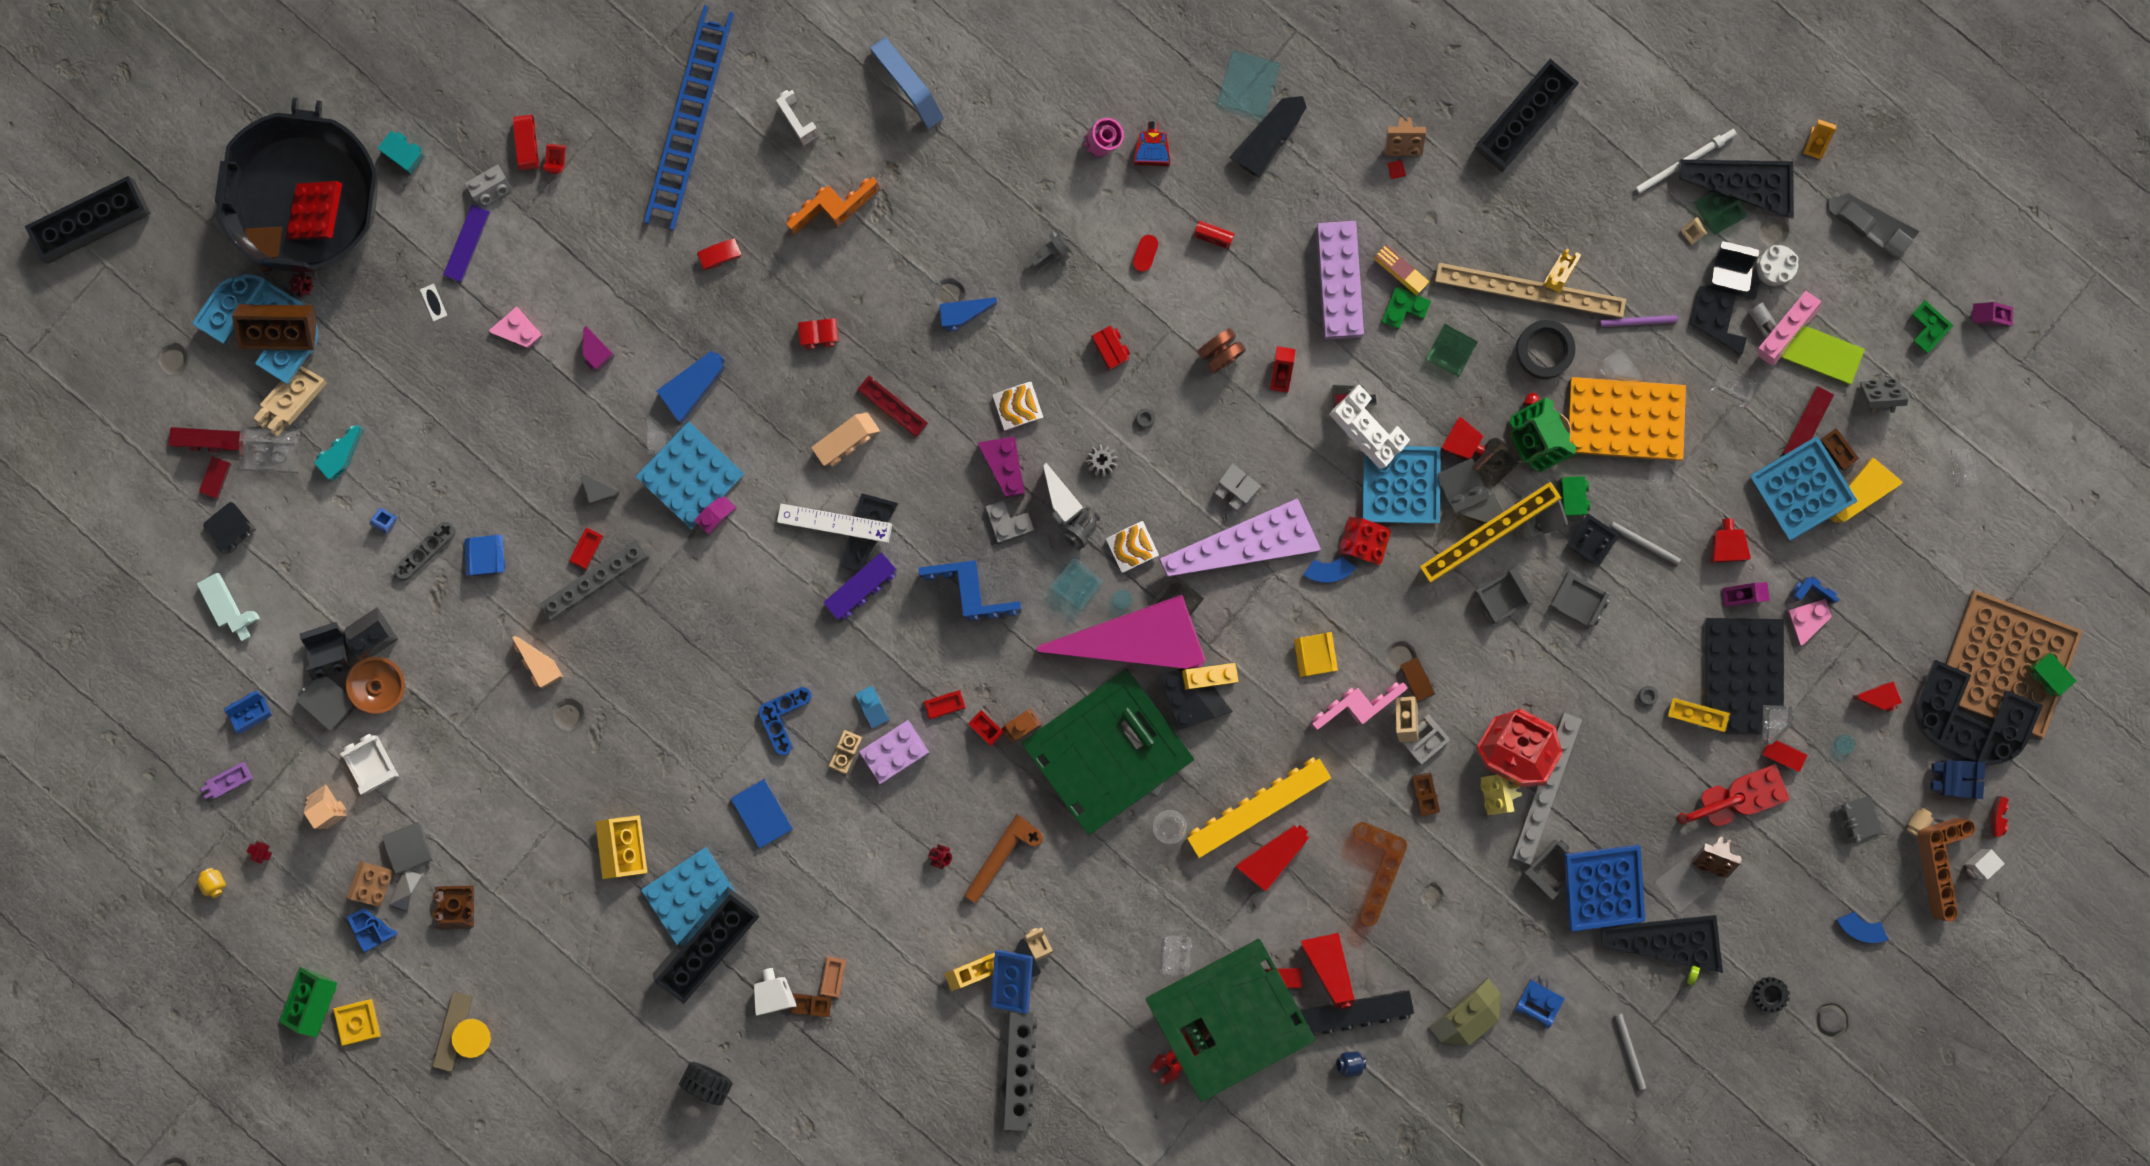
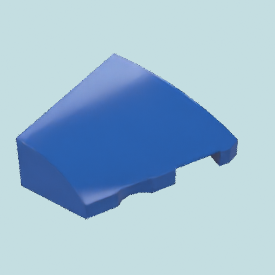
[346,908,398,953]

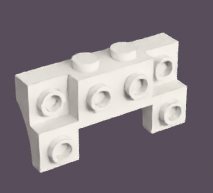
[1329,385,1410,469]

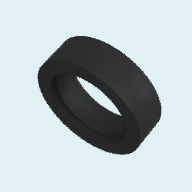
[1516,320,1576,379]

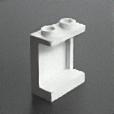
[776,90,819,146]
[340,734,399,795]

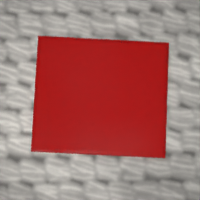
[1387,160,1406,179]

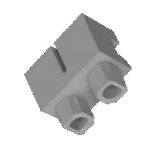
[1215,463,1261,511]

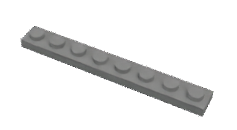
[1512,713,1582,864]

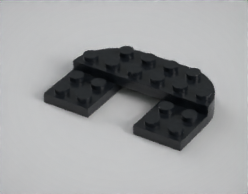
[1914,660,2043,764]

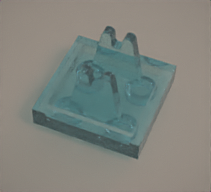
[1050,557,1104,611]

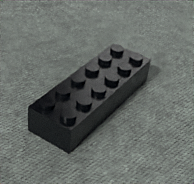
[1474,58,1579,173]
[25,176,151,264]
[653,887,760,1004]

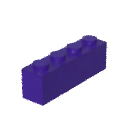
[823,552,897,621]

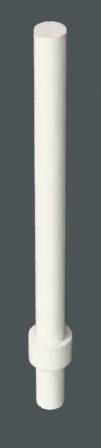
[1636,129,1737,194]

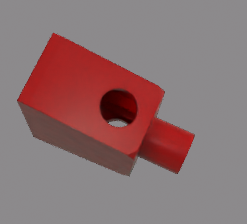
[1441,417,1489,460]
[1711,518,1751,563]

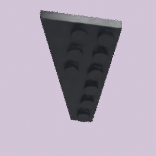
[1679,159,1794,219]
[1600,915,1723,973]

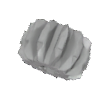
[1086,444,1118,477]

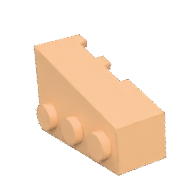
[811,412,880,466]

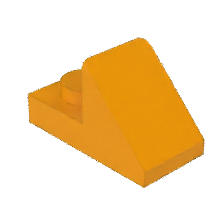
[1803,119,1836,159]

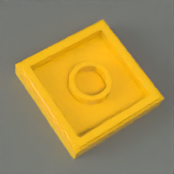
[333,999,381,1046]

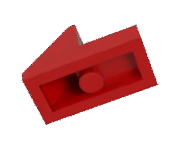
[968,710,1004,746]

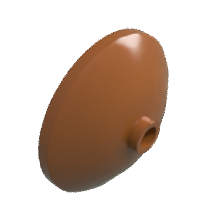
[346,657,405,714]

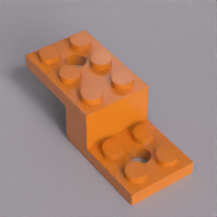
[786,177,880,236]

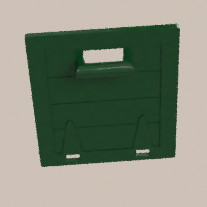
[1021,668,1194,835]
[1145,939,1315,1102]

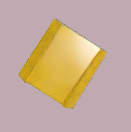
[1294,632,1338,677]

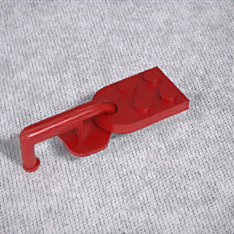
[1677,764,1790,826]

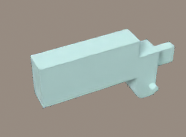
[197,573,260,641]

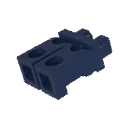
[1930,760,1986,799]

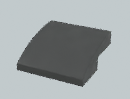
[382,822,433,875]

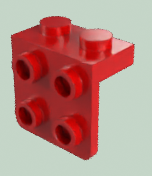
[1338,517,1391,565]

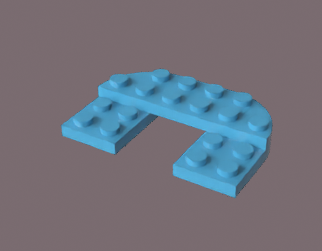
[192,274,318,385]

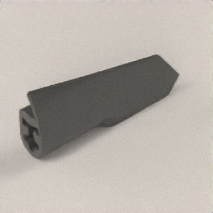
[1828,193,1919,260]

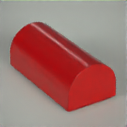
[1194,220,1235,249]

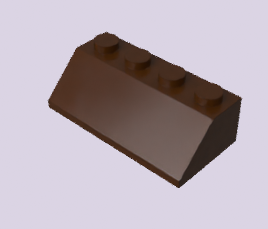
[232,304,316,350]

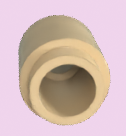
[1906,808,1934,837]

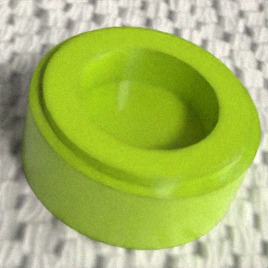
[1686,966,1700,986]

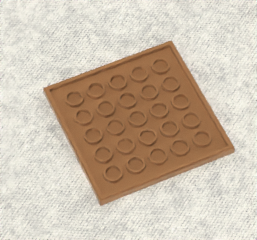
[1946,590,2083,739]

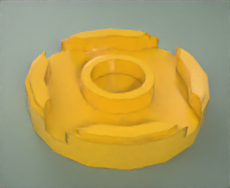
[451,1018,491,1058]

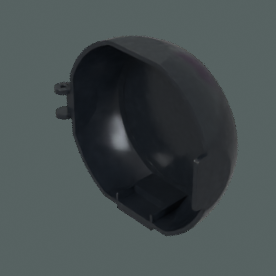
[215,97,378,272]

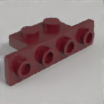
[169,427,247,453]

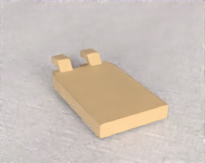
[253,366,327,437]

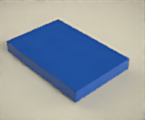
[731,779,793,848]
[991,949,1033,1014]

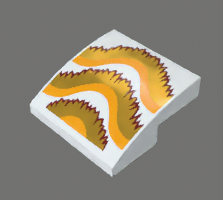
[993,382,1043,431]
[1106,521,1159,573]

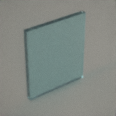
[1218,50,1281,117]

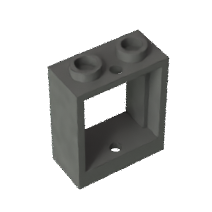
[1522,839,1570,900]

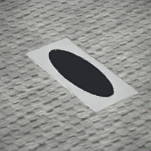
[420,284,447,321]

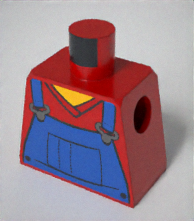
[1134,121,1170,166]

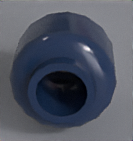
[1336,1051,1366,1078]

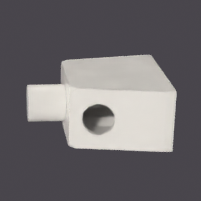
[754,968,797,1016]

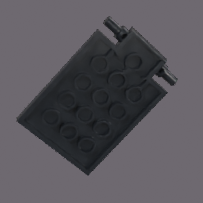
[1706,618,1784,734]

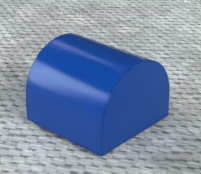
[370,508,397,534]

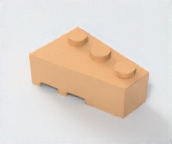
[304,784,347,829]

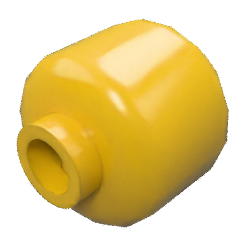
[197,868,226,898]

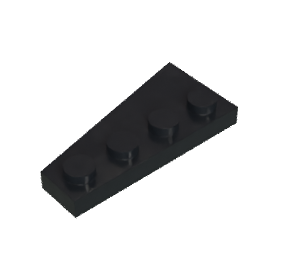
[841,493,899,572]

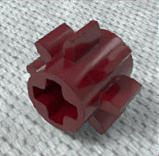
[289,272,314,297]
[246,840,273,864]
[928,844,952,869]

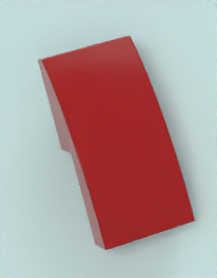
[697,238,741,270]
[1762,737,1808,772]
[1991,796,2009,838]

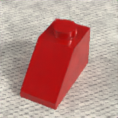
[1270,346,1296,393]
[1854,681,1902,712]

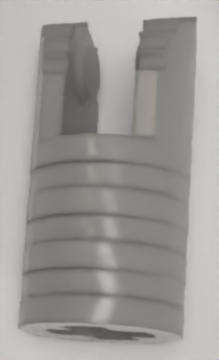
[1748,302,1777,339]

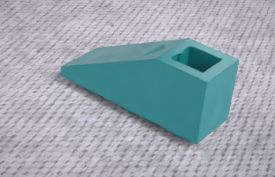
[314,425,364,481]

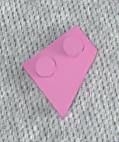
[489,307,542,348]
[1788,599,1832,646]

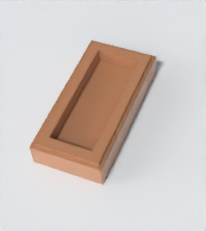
[820,956,846,998]

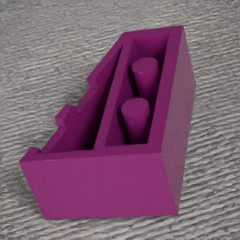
[977,436,1025,498]

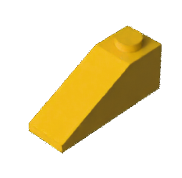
[944,952,995,991]

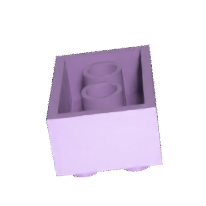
[859,720,930,784]

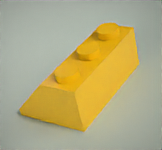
[595,815,647,879]

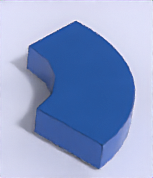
[1303,556,1357,583]
[1836,912,1888,943]

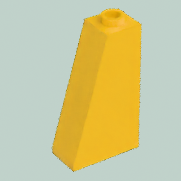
[1830,457,1903,524]

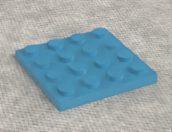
[635,421,744,529]
[1750,436,1858,541]
[1362,446,1441,524]
[641,847,736,945]

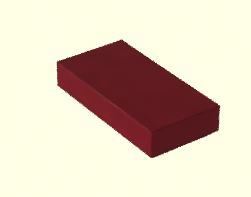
[199,456,232,499]

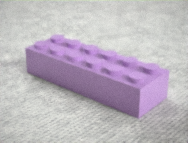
[1316,221,1364,340]

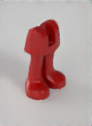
[1149,1029,1198,1085]

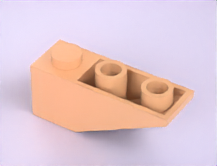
[512,636,563,688]

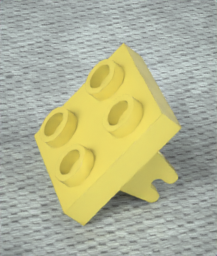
[1481,775,1522,815]

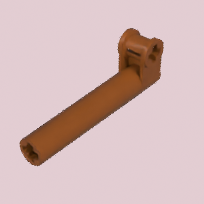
[964,814,1043,903]

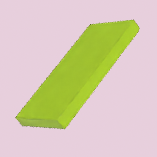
[1781,325,1865,385]

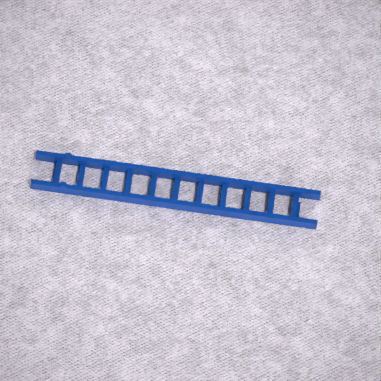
[644,5,734,231]

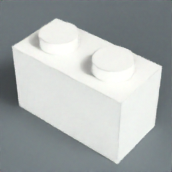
[1964,849,2005,880]

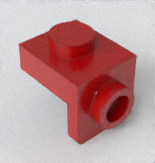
[543,143,567,174]

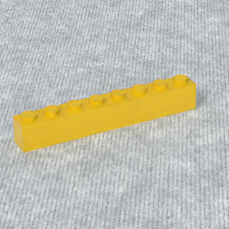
[1420,482,1562,583]
[1187,757,1331,858]

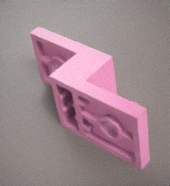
[1310,682,1408,731]

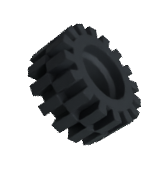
[1752,977,1790,1013]

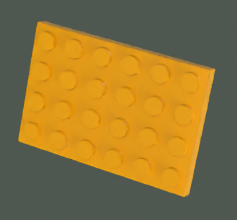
[1569,377,1686,461]

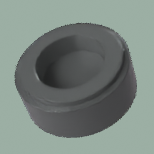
[1136,408,1155,428]
[1638,686,1659,705]

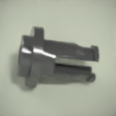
[1029,230,1071,272]
[1061,506,1101,551]

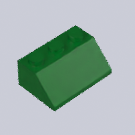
[279,967,337,1038]

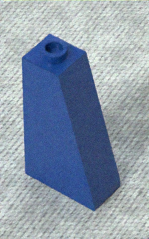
[657,351,725,423]

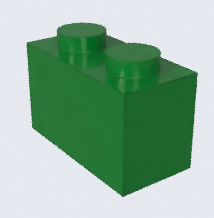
[1559,476,1590,517]
[2029,652,2077,697]

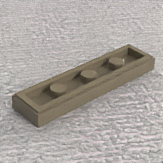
[433,991,473,1072]

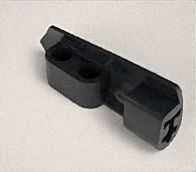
[1230,96,1307,178]

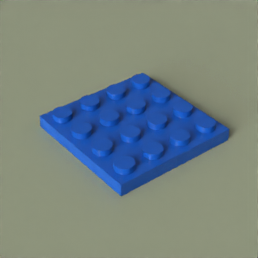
[1564,844,1645,931]

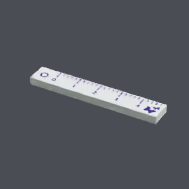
[777,504,892,543]

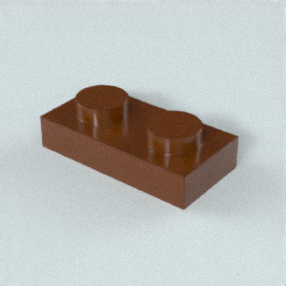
[1820,428,1859,471]

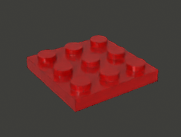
[286,181,342,241]

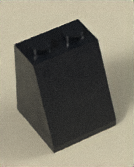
[345,607,398,659]

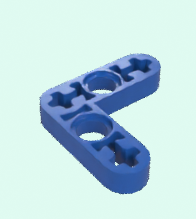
[759,687,812,755]

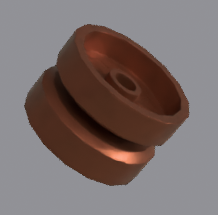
[1197,328,1246,374]

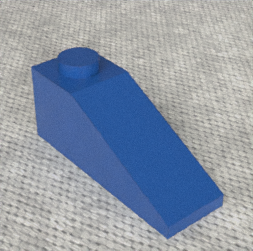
[940,297,997,332]

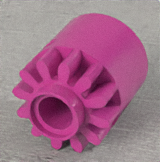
[1083,118,1124,158]

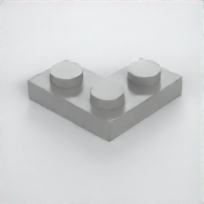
[986,500,1034,543]

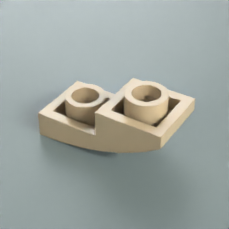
[829,730,862,775]

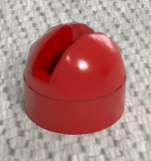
[1523,393,1540,406]

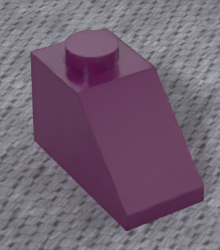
[1971,302,2013,326]
[583,326,615,371]
[694,496,737,535]
[1722,582,1770,607]

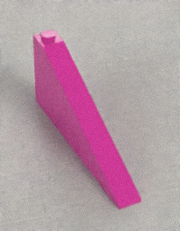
[1036,595,1206,669]

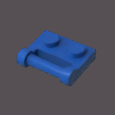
[1514,980,1565,1029]

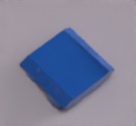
[465,535,506,576]

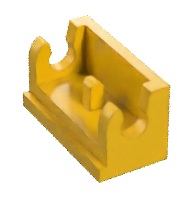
[1543,249,1581,293]

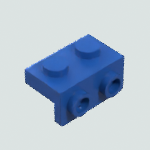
[224,691,273,734]

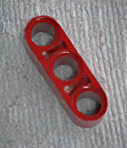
[513,114,539,171]

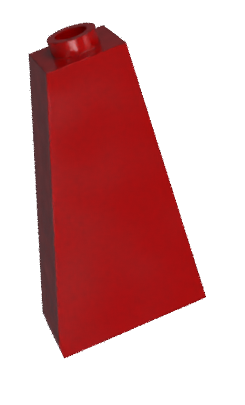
[1235,825,1310,891]
[1301,933,1355,1009]

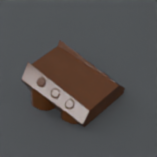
[433,886,474,930]

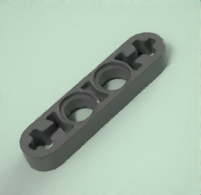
[395,522,456,579]

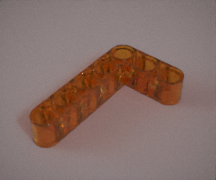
[1352,822,1407,926]

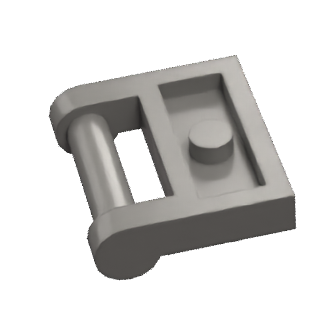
[1401,714,1450,765]

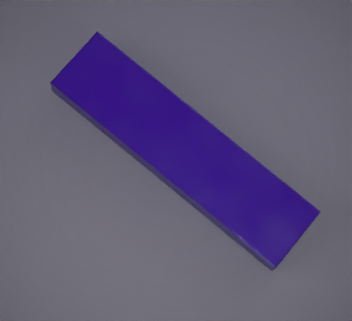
[443,205,490,282]

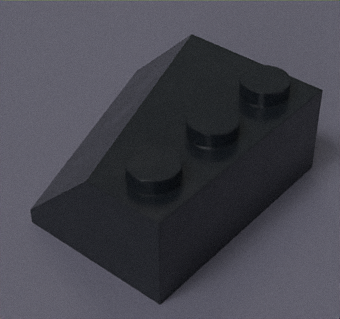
[1160,667,1233,731]

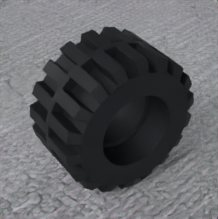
[679,1062,733,1105]

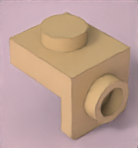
[1025,928,1053,961]

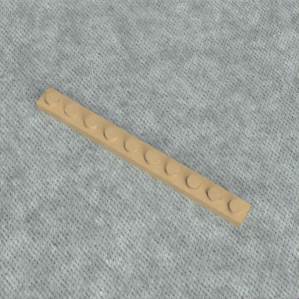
[1435,263,1626,318]

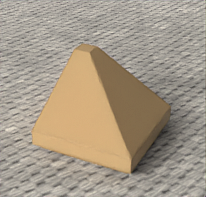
[1680,217,1707,245]

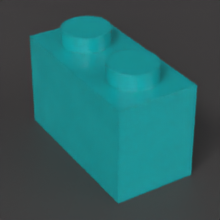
[377,130,425,174]

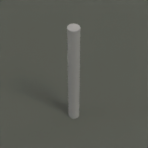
[1610,522,1681,565]
[1615,1013,1646,1090]

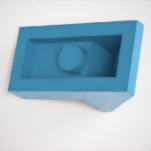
[855,685,889,729]

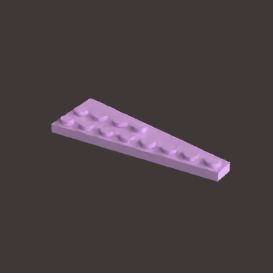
[1159,498,1321,577]

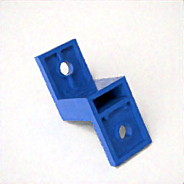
[918,560,1022,621]

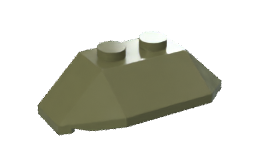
[1429,978,1501,1046]

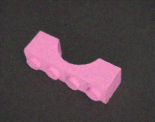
[1758,291,1822,366]

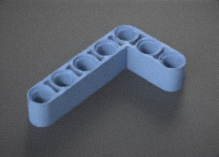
[870,37,944,129]

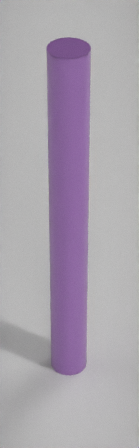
[1600,315,1678,327]

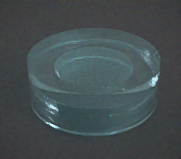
[1113,589,1132,609]
[1834,735,1855,754]

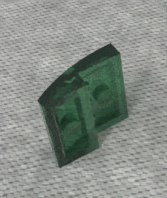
[1694,191,1748,235]
[1425,323,1478,377]

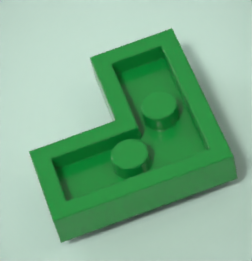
[1381,287,1431,330]
[1911,300,1954,354]

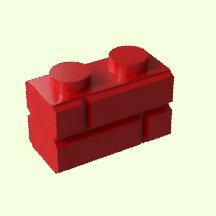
[1091,325,1131,371]

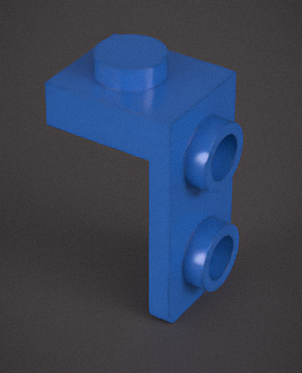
[1791,577,1839,604]

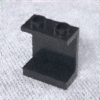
[299,622,349,680]

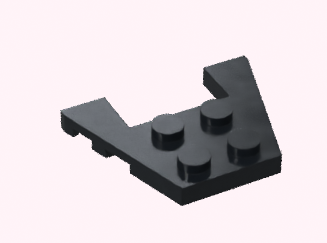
[1690,282,1760,355]

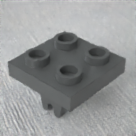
[1860,378,1908,414]

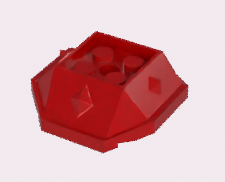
[1476,708,1563,787]

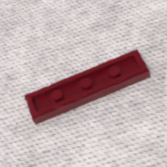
[857,375,928,438]
[1782,386,1834,455]

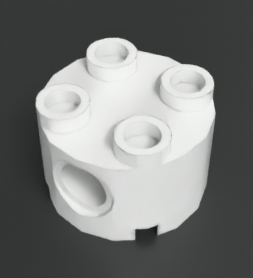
[1755,245,1798,287]

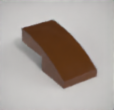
[1400,657,1435,702]
[1412,772,1440,816]
[790,993,831,1017]

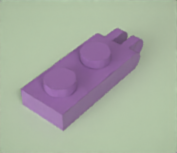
[199,762,253,800]

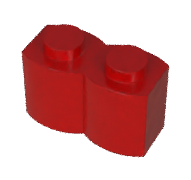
[798,318,839,350]

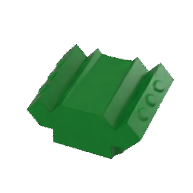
[1509,397,1576,472]

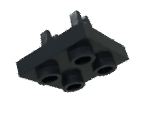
[1566,513,1620,567]

